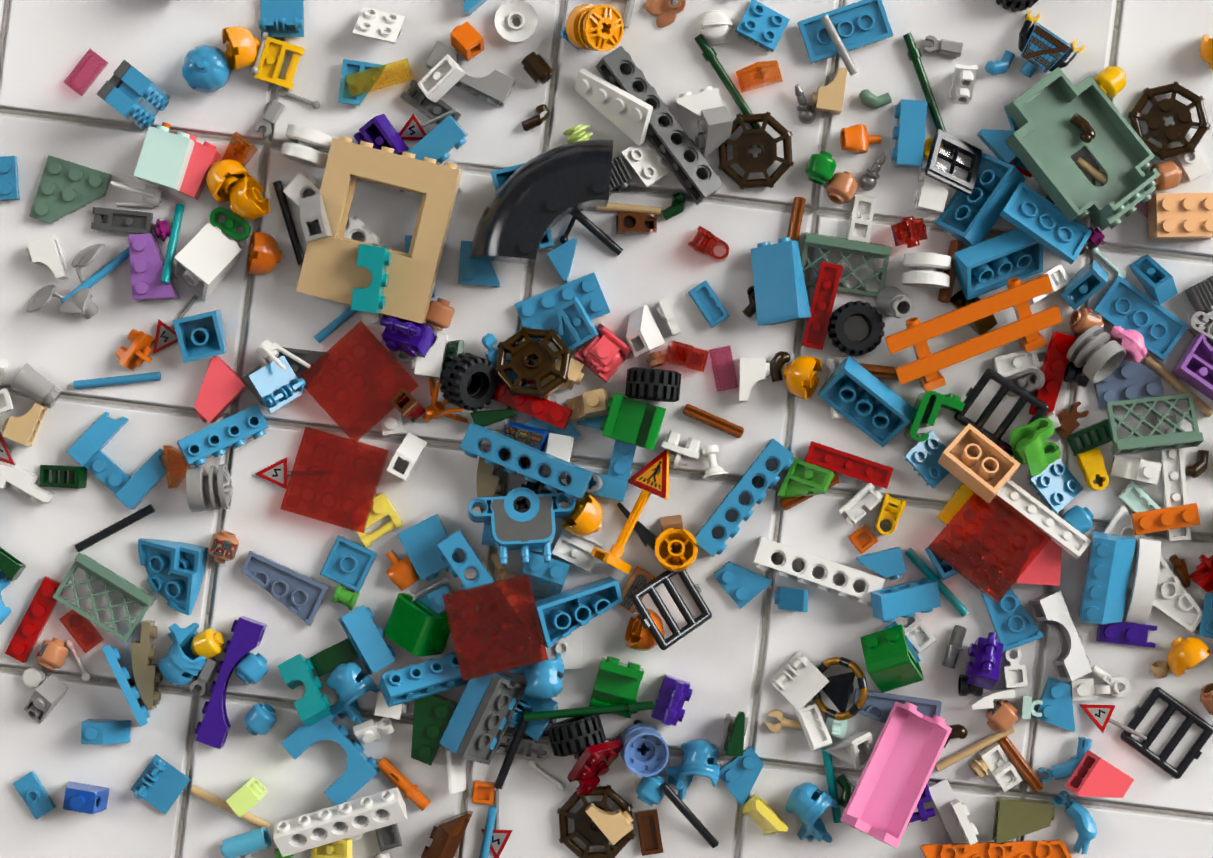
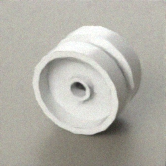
[280,124,333,168]
[902,252,952,289]

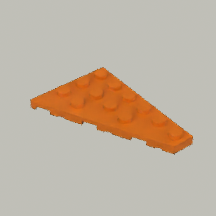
[919,839,1072,858]

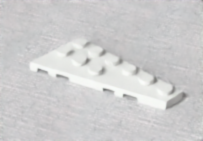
[1085,505,1202,633]

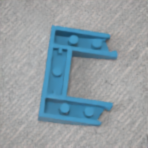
[67,412,170,510]
[577,415,636,502]

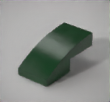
[310,638,359,677]

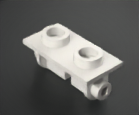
[838,482,883,525]

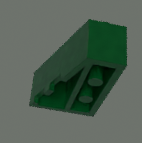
[411,694,457,766]

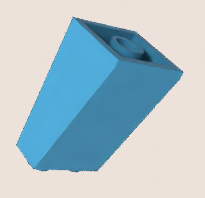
[751,237,811,326]

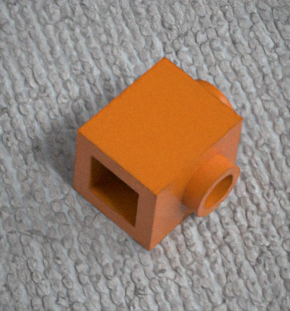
[450,21,484,62]

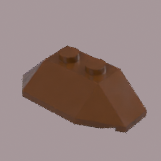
[421,810,473,858]

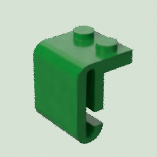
[904,391,965,442]
[600,393,666,451]
[383,593,457,657]
[860,624,924,693]
[589,656,644,718]

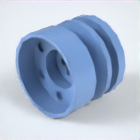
[619,723,669,777]

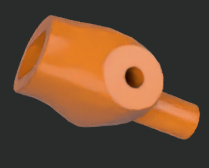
[840,124,882,154]
[386,550,420,591]

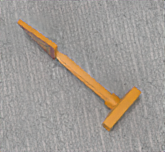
[590,450,669,575]

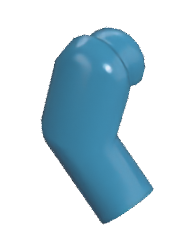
[985,50,1015,76]

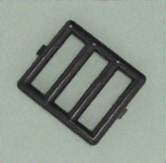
[954,368,1049,456]
[630,570,712,650]
[1120,687,1213,779]

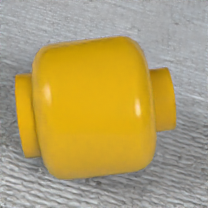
[1094,66,1126,98]
[191,628,225,660]

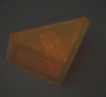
[736,60,783,93]
[221,132,258,167]
[163,445,194,489]

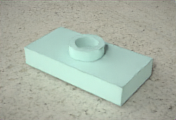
[1117,481,1161,513]

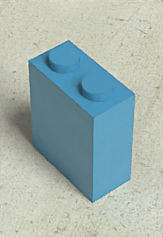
[397,514,461,582]

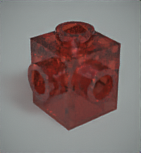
[891,216,928,248]

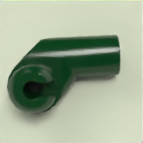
[661,190,686,221]
[836,774,855,808]

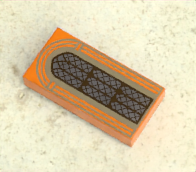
[617,566,655,614]

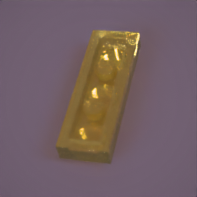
[345,58,413,97]

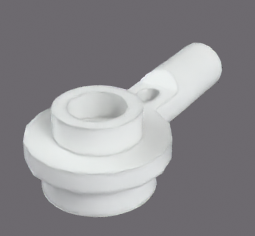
[1091,665,1130,698]

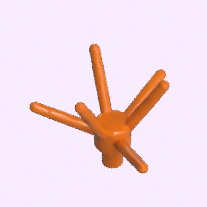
[422,377,468,423]

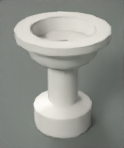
[701,445,728,479]

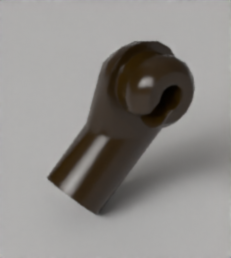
[522,104,550,132]
[1070,113,1096,143]
[742,286,756,319]
[770,351,790,382]
[1185,450,1209,478]
[944,724,968,748]

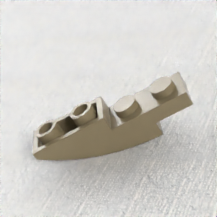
[476,431,504,513]
[131,620,163,710]

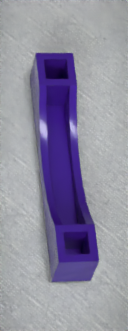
[194,616,267,749]

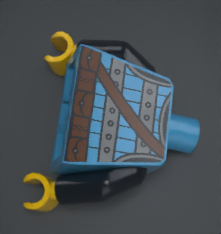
[1018,10,1084,78]

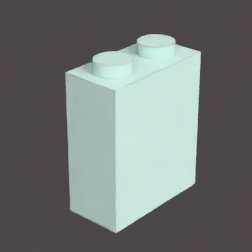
[133,125,195,191]

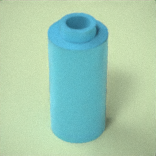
[221,827,271,858]

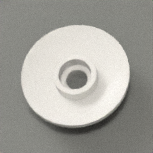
[495,0,538,43]

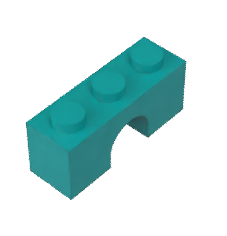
[351,244,391,313]
[277,654,331,727]

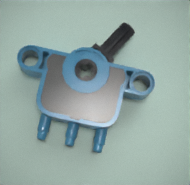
[468,467,575,565]

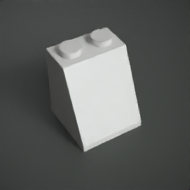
[171,223,242,301]

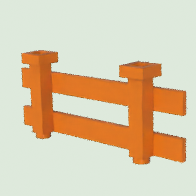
[885,274,1063,392]

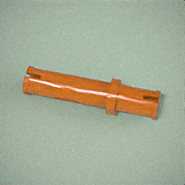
[377,757,431,811]

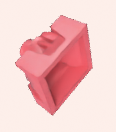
[574,323,632,383]

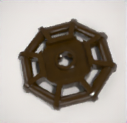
[1128,81,1211,160]
[718,112,794,190]
[493,326,573,399]
[557,784,635,858]

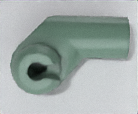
[859,89,892,109]

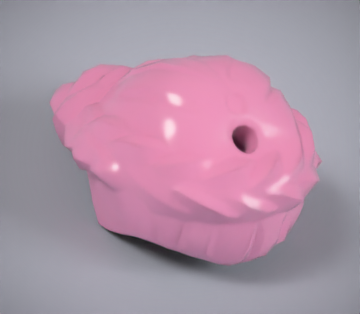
[1110,326,1148,363]

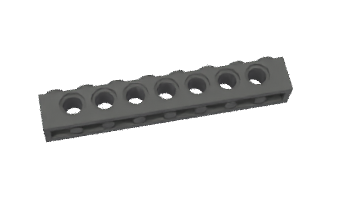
[595,46,723,205]

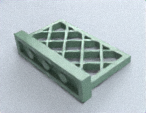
[801,232,892,297]
[1105,393,1204,456]
[53,553,156,643]

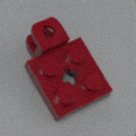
[567,739,623,796]

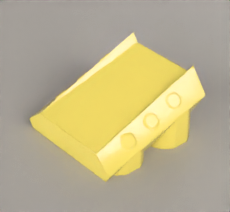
[742,793,788,835]

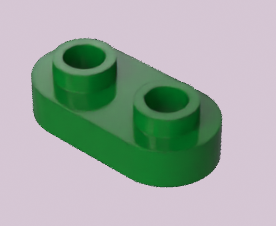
[210,207,251,241]

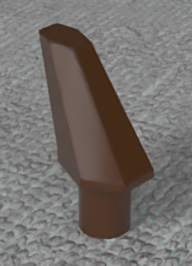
[1169,555,1191,588]

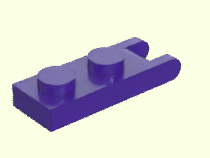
[1096,622,1157,648]

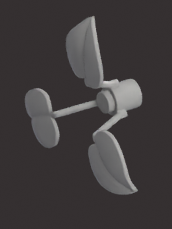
[26,243,105,319]

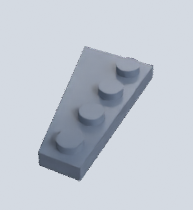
[241,551,329,626]
[853,688,942,723]

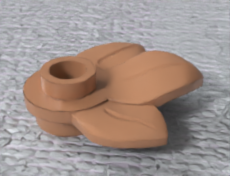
[643,0,686,28]

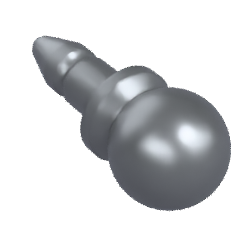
[795,84,816,124]
[859,153,886,191]

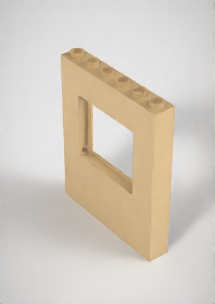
[296,135,462,324]

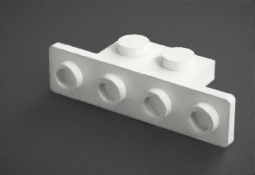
[928,779,979,845]

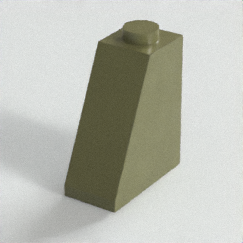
[992,796,1055,843]

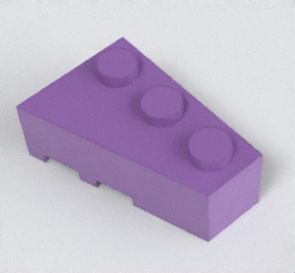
[128,233,181,301]
[1171,333,1213,401]

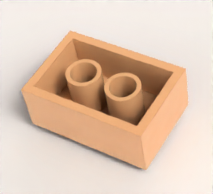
[1147,193,1213,240]
[937,423,1021,504]

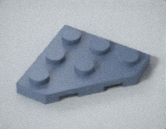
[1094,359,1164,410]

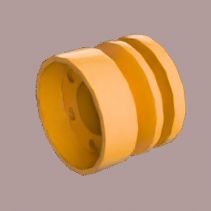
[566,4,624,51]

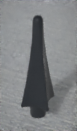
[617,503,657,551]

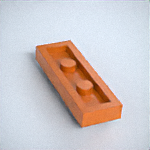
[1131,503,1201,535]

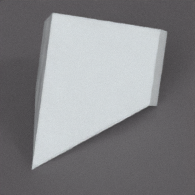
[824,731,874,771]

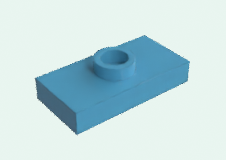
[688,280,730,328]
[13,771,56,820]

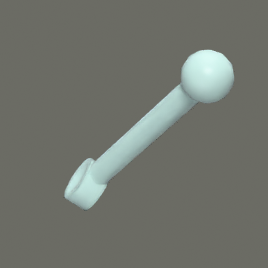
[1090,246,1126,279]

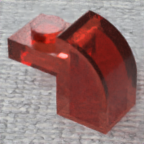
[664,341,709,372]

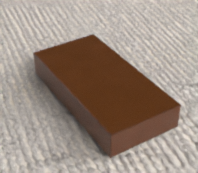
[635,808,663,856]

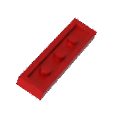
[802,261,843,350]
[1028,331,1076,416]
[491,379,573,430]
[804,441,894,489]
[5,576,65,663]

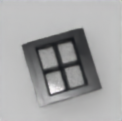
[925,129,982,196]

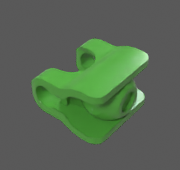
[1009,418,1060,476]

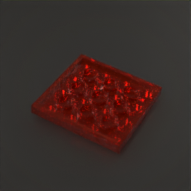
[298,321,420,443]
[280,427,389,533]
[928,493,1051,604]
[442,574,548,681]

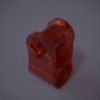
[687,226,729,262]

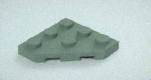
[29,155,112,224]

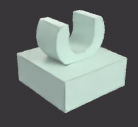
[1022,695,1043,719]
[825,717,848,739]

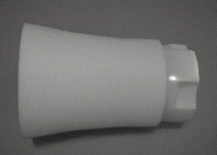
[876,287,914,318]
[10,363,62,408]

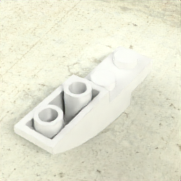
[0,463,54,504]

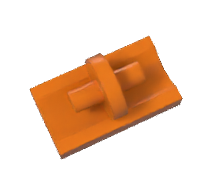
[115,329,155,371]

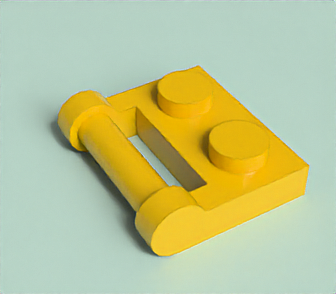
[254,36,305,90]

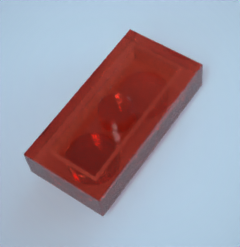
[59,610,104,653]

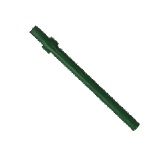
[903,33,954,157]
[694,34,761,129]
[524,700,655,722]

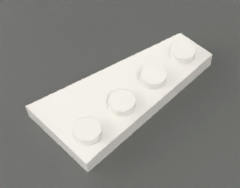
[575,68,653,146]

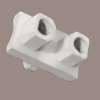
[949,64,978,104]
[661,431,700,469]

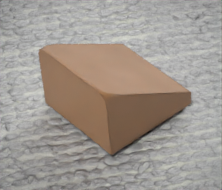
[660,515,683,532]

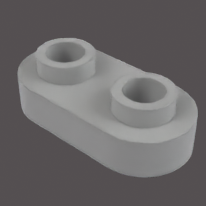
[1007,368,1045,397]

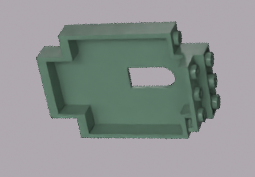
[1004,67,1161,231]

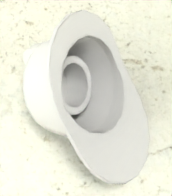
[694,9,743,45]

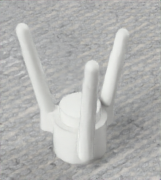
[110,173,164,209]
[256,339,311,370]

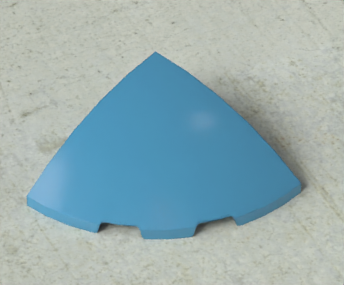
[138,538,208,615]

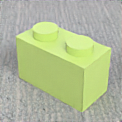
[226,778,266,818]

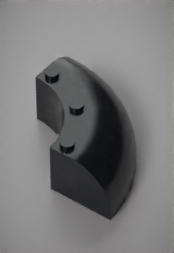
[470,140,613,265]

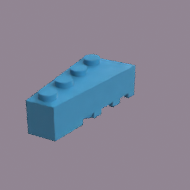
[530,577,623,648]

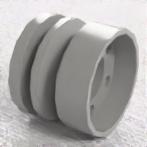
[1067,325,1126,383]
[186,464,233,512]

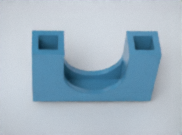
[281,714,380,805]

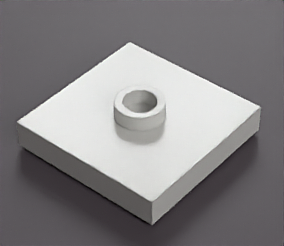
[540,626,584,670]

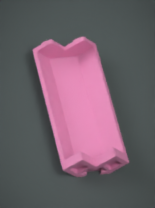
[840,701,952,848]

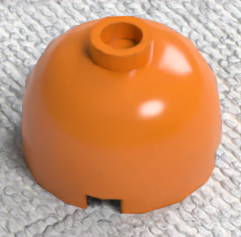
[247,231,282,275]
[625,608,665,651]

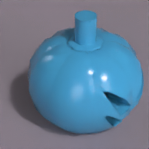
[182,45,231,93]

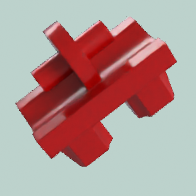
[1189,554,1213,592]

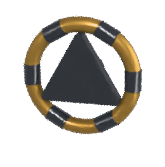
[812,657,868,720]

